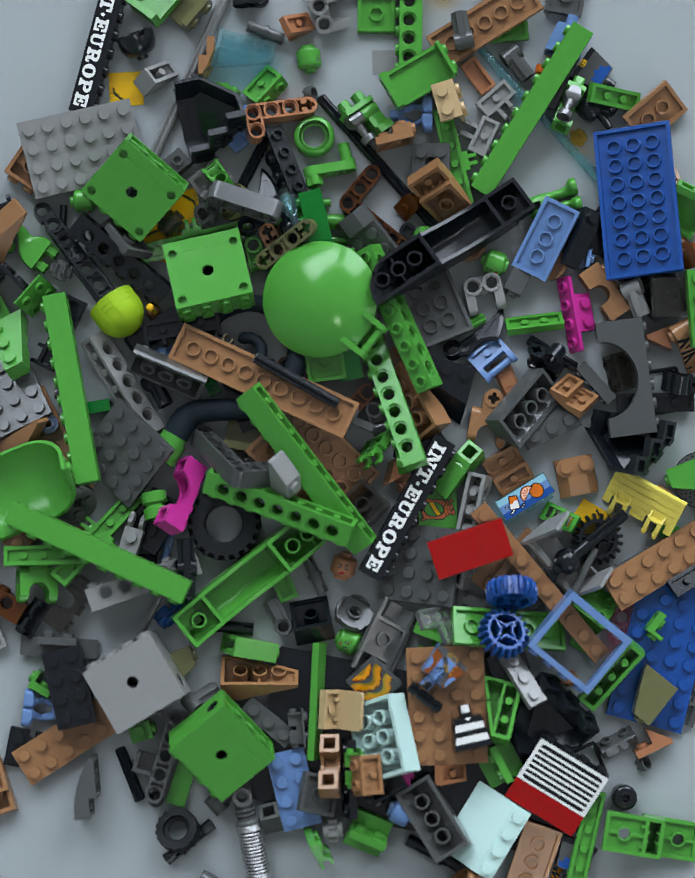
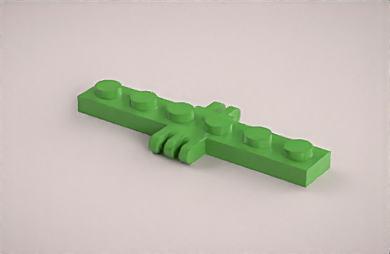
[431,110,478,204]
[141,217,251,263]
[51,497,142,588]

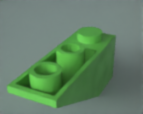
[435,439,485,500]

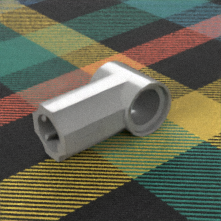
[620,277,650,318]

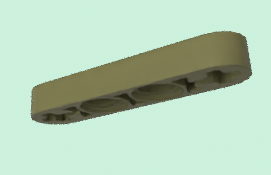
[255,218,317,270]

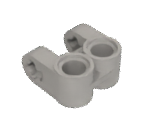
[307,0,352,34]
[462,273,507,317]

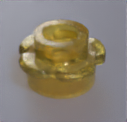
[570,128,588,147]

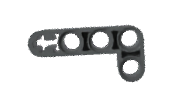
[205,180,284,224]

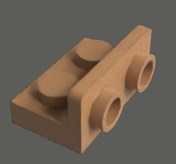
[349,754,384,796]

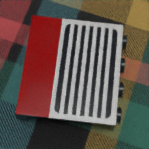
[504,733,609,837]

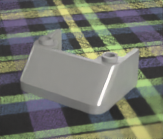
[520,511,614,596]

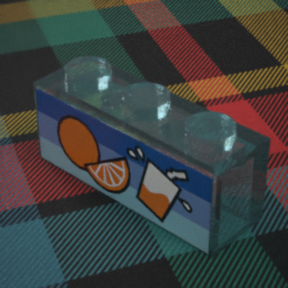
[493,472,556,523]

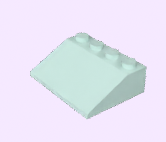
[351,693,421,780]
[451,780,531,878]

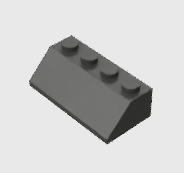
[126,343,208,401]
[485,368,558,449]
[395,774,472,864]

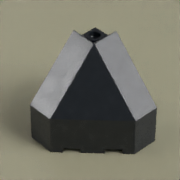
[173,72,247,165]
[584,409,677,476]
[509,672,600,760]

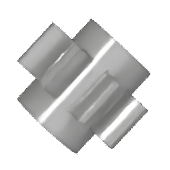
[323,817,344,842]

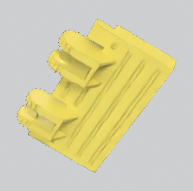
[602,472,687,540]

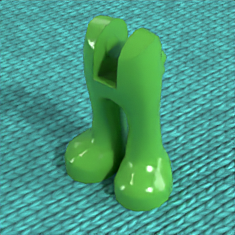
[529,177,583,218]

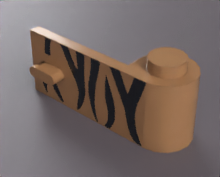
[666,317,695,374]

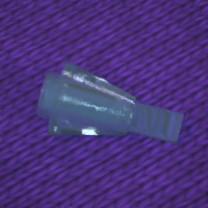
[278,192,300,226]

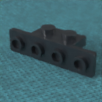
[265,125,308,200]

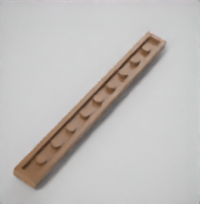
[470,502,609,663]

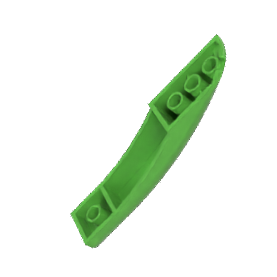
[170,513,332,648]

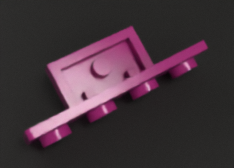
[557,276,595,354]

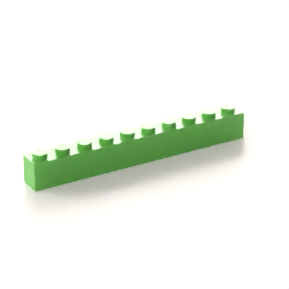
[469,21,594,196]
[40,292,102,486]
[236,382,377,555]
[3,500,193,605]

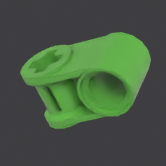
[201,158,234,185]
[245,236,270,275]

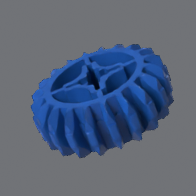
[485,574,538,611]
[477,607,530,660]

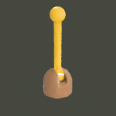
[146,303,162,320]

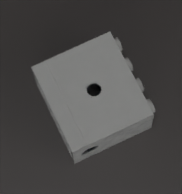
[82,630,191,735]

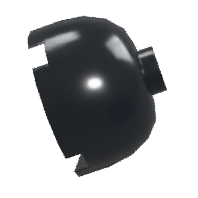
[116,27,156,61]

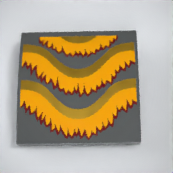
[346,656,402,701]

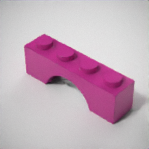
[154,455,207,536]

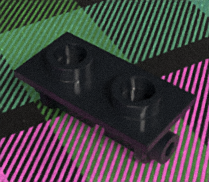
[15,596,51,639]

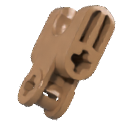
[466,389,505,449]

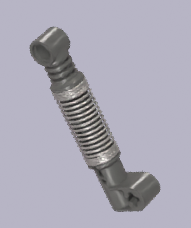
[232,784,272,878]

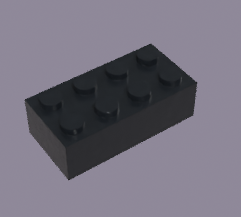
[41,645,100,731]

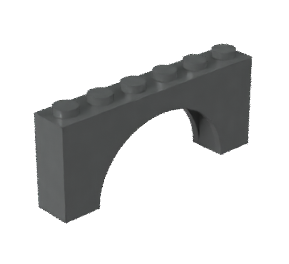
[594,317,659,438]

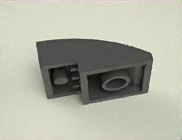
[74,754,101,820]

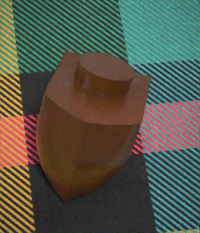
[393,192,422,222]

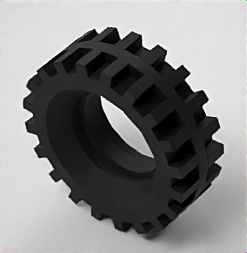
[187,487,262,561]

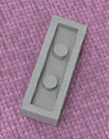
[499,654,547,710]

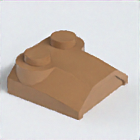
[553,454,598,499]

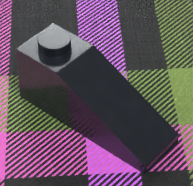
[561,206,600,270]

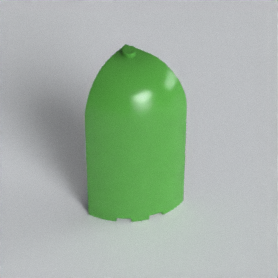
[0,440,76,542]

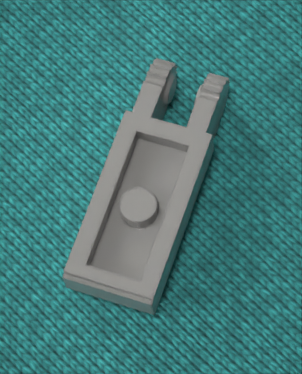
[119,511,147,555]

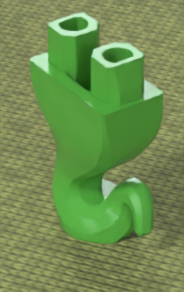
[8,226,60,274]

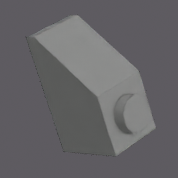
[133,59,179,97]
[268,450,301,499]

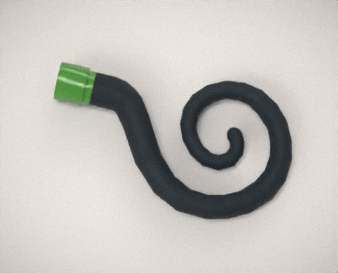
[158,295,306,468]

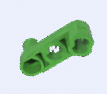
[303,142,357,189]

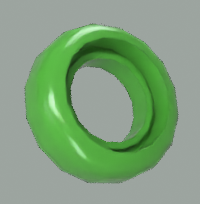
[293,116,335,158]

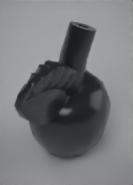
[576,97,618,130]

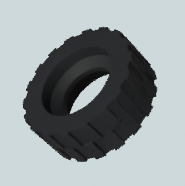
[155,807,201,854]

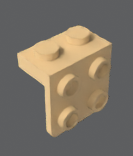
[431,78,468,123]
[318,689,364,732]

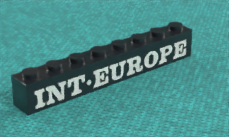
[69,0,128,111]
[358,434,456,582]

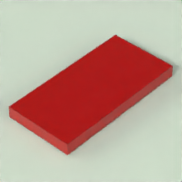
[427,517,514,580]

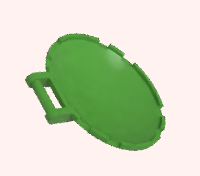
[263,241,389,360]

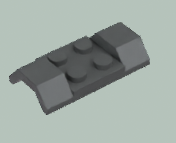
[335,203,398,255]
[350,596,417,671]

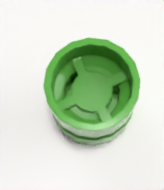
[141,490,167,522]

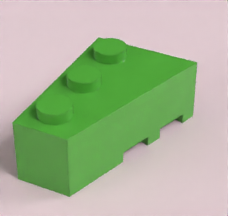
[0,309,30,381]
[484,675,520,746]

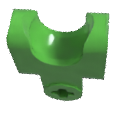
[16,566,58,604]

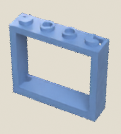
[527,589,633,695]

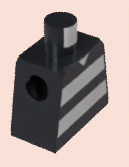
[451,703,492,752]

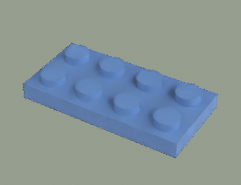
[511,196,581,282]
[268,746,322,832]

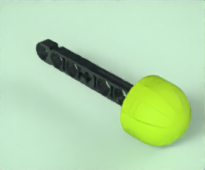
[34,202,144,338]

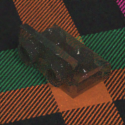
[602,352,636,394]

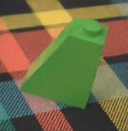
[664,459,695,491]
[219,633,280,663]

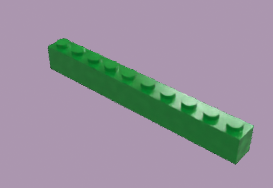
[295,188,364,382]

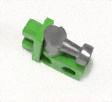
[550,75,587,135]
[337,90,394,146]

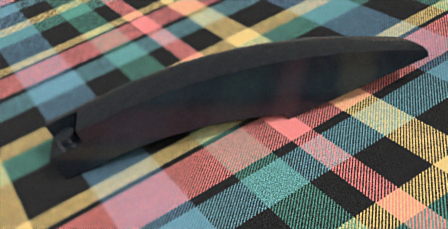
[370,177,536,307]

